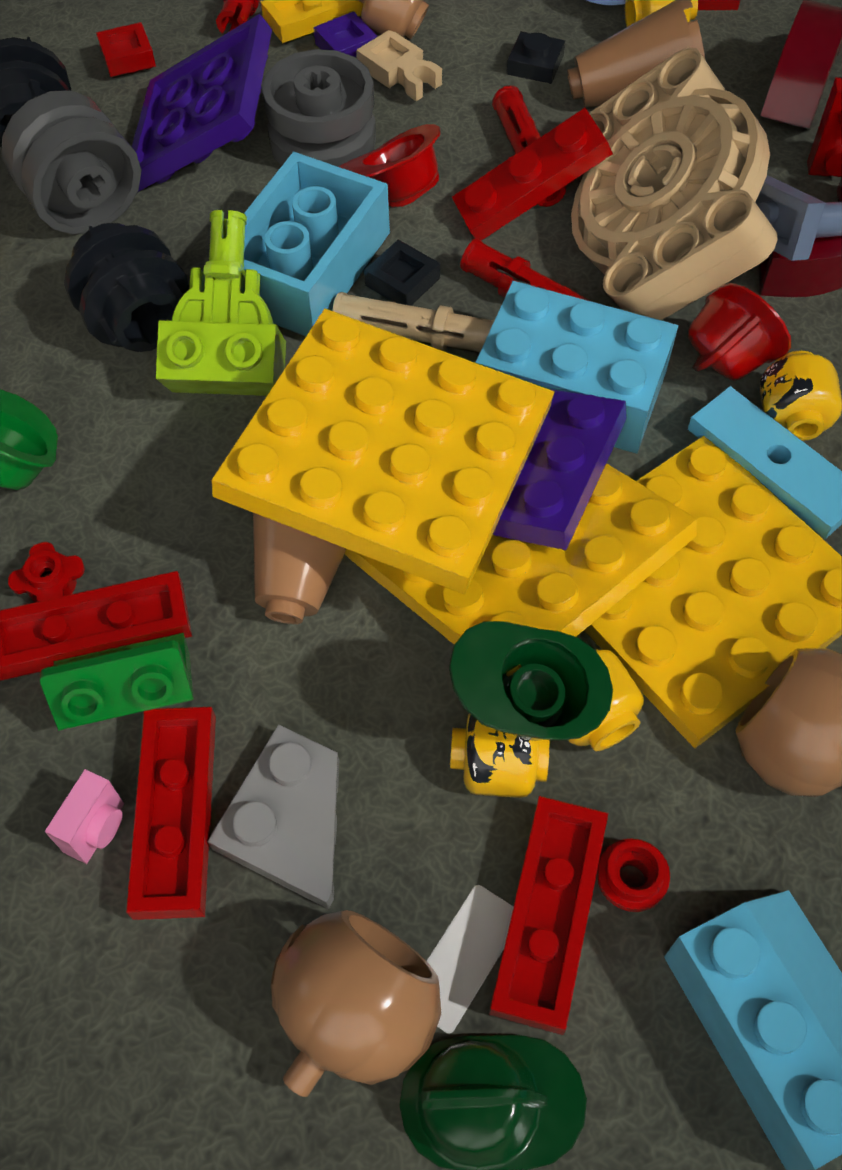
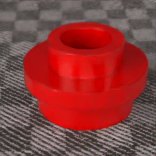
[597,838,670,912]

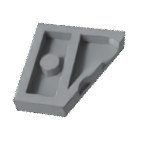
[207,725,339,909]

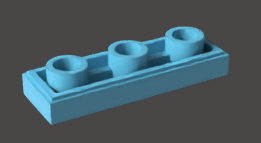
[687,386,842,539]

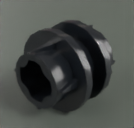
[0,37,71,148]
[64,223,189,352]

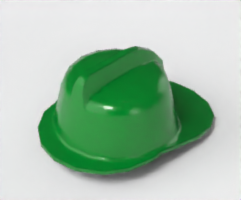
[0,389,58,490]

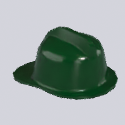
[449,621,613,741]
[399,1035,587,1170]

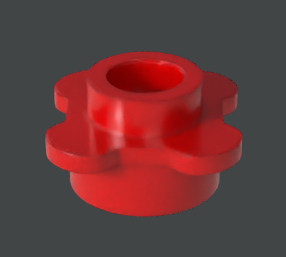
[8,542,85,602]

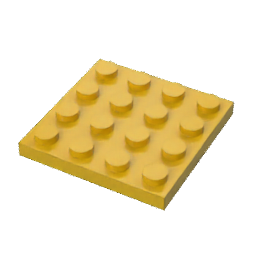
[212,308,555,594]
[584,436,842,749]
[345,463,697,677]

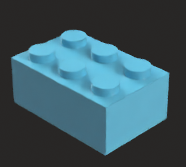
[244,151,390,336]
[475,281,679,454]

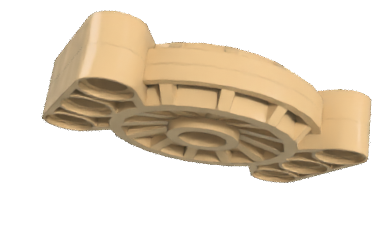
[571,48,777,320]

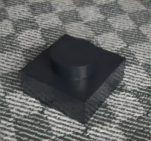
[507,31,565,84]
[364,239,440,306]

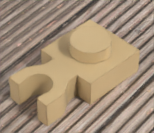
[356,30,442,101]

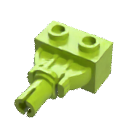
[156,210,286,396]

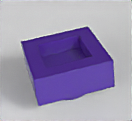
[314,11,377,58]

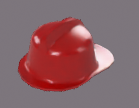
[338,124,440,207]
[688,283,791,381]

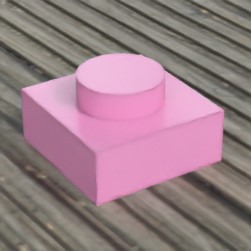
[44,769,124,864]

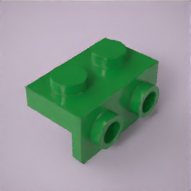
[40,633,194,731]

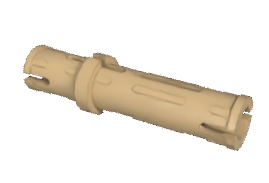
[332,292,495,352]

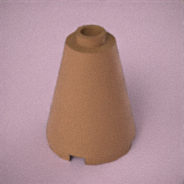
[567,0,705,107]
[253,513,347,624]

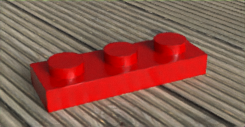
[452,107,613,240]
[0,571,192,681]
[126,707,216,920]
[489,796,609,1035]

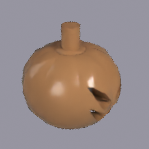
[735,648,842,797]
[271,910,441,1097]

